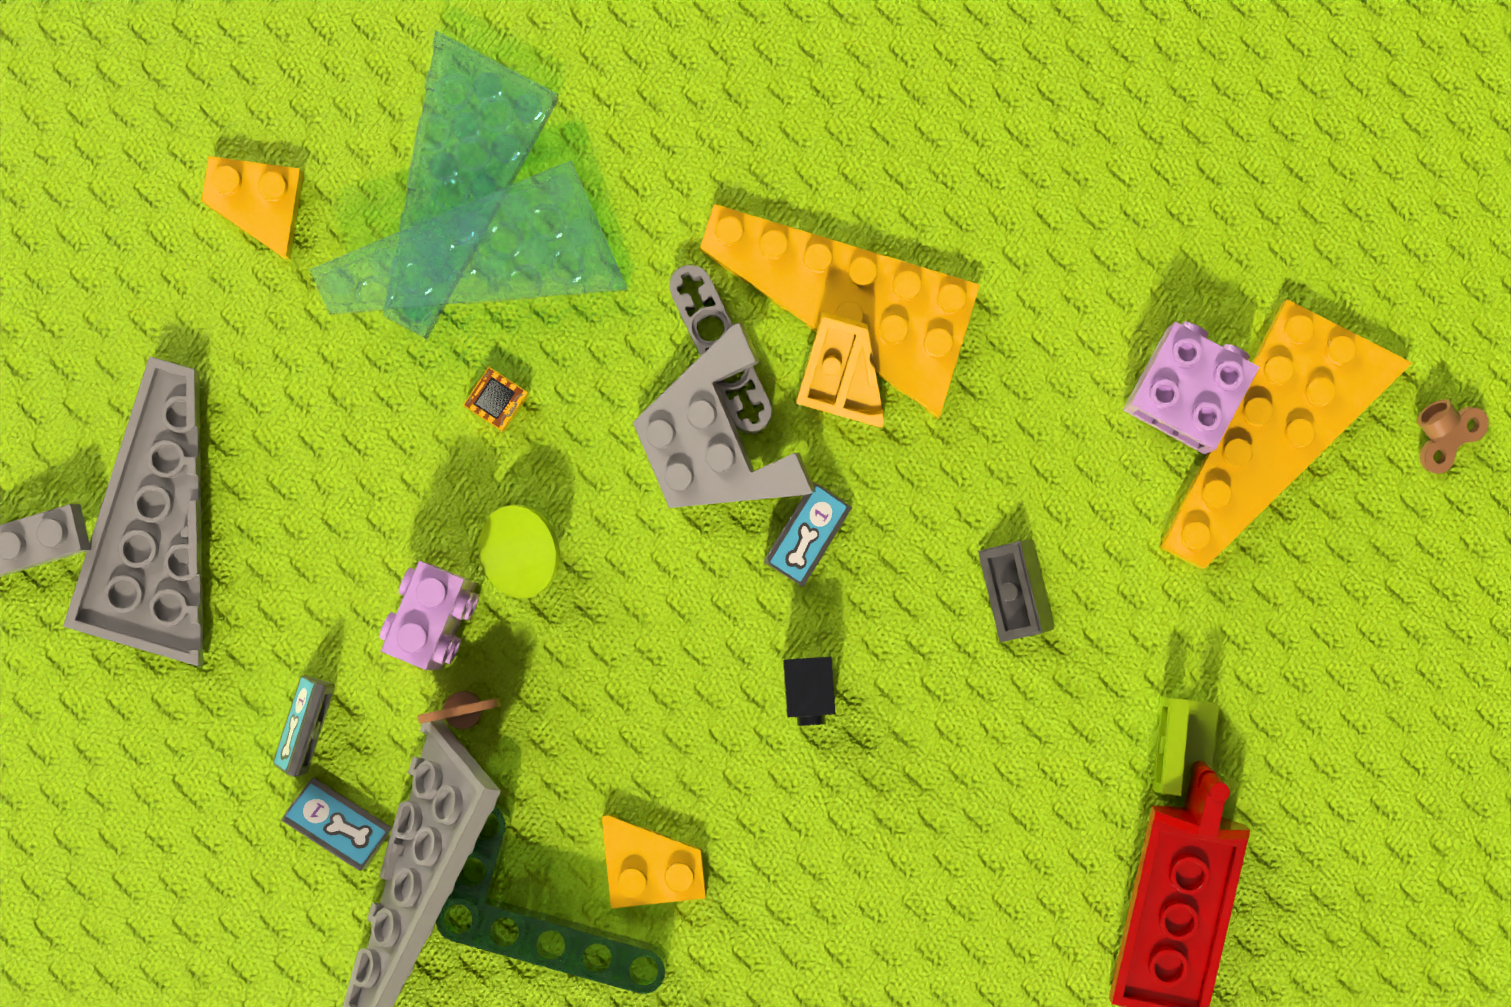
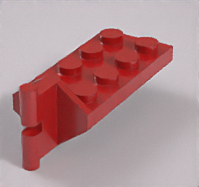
[1109,761,1250,1007]

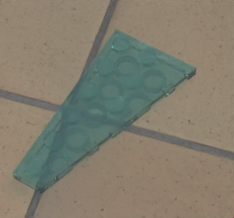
[383,30,559,339]
[309,160,628,315]

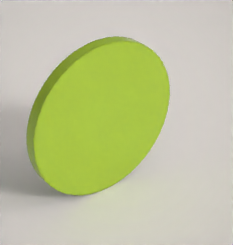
[478,504,560,598]

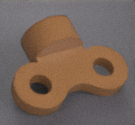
[1417,400,1489,474]
[417,691,501,729]

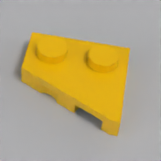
[201,156,304,259]
[796,312,884,428]
[602,814,706,909]

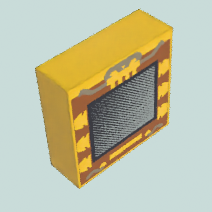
[463,367,529,433]

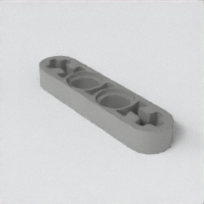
[669,265,772,434]

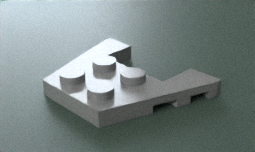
[633,323,816,508]

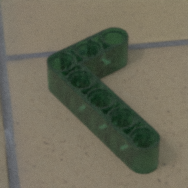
[436,801,667,994]

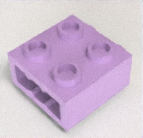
[1123,322,1259,455]
[379,561,480,670]

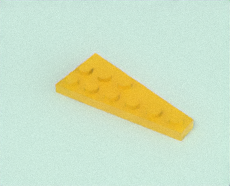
[700,204,980,419]
[1159,299,1412,569]

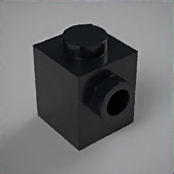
[783,656,836,726]

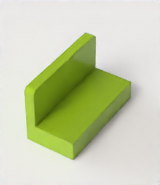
[1152,697,1219,796]

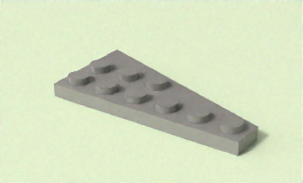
[63,356,204,666]
[343,720,501,1007]

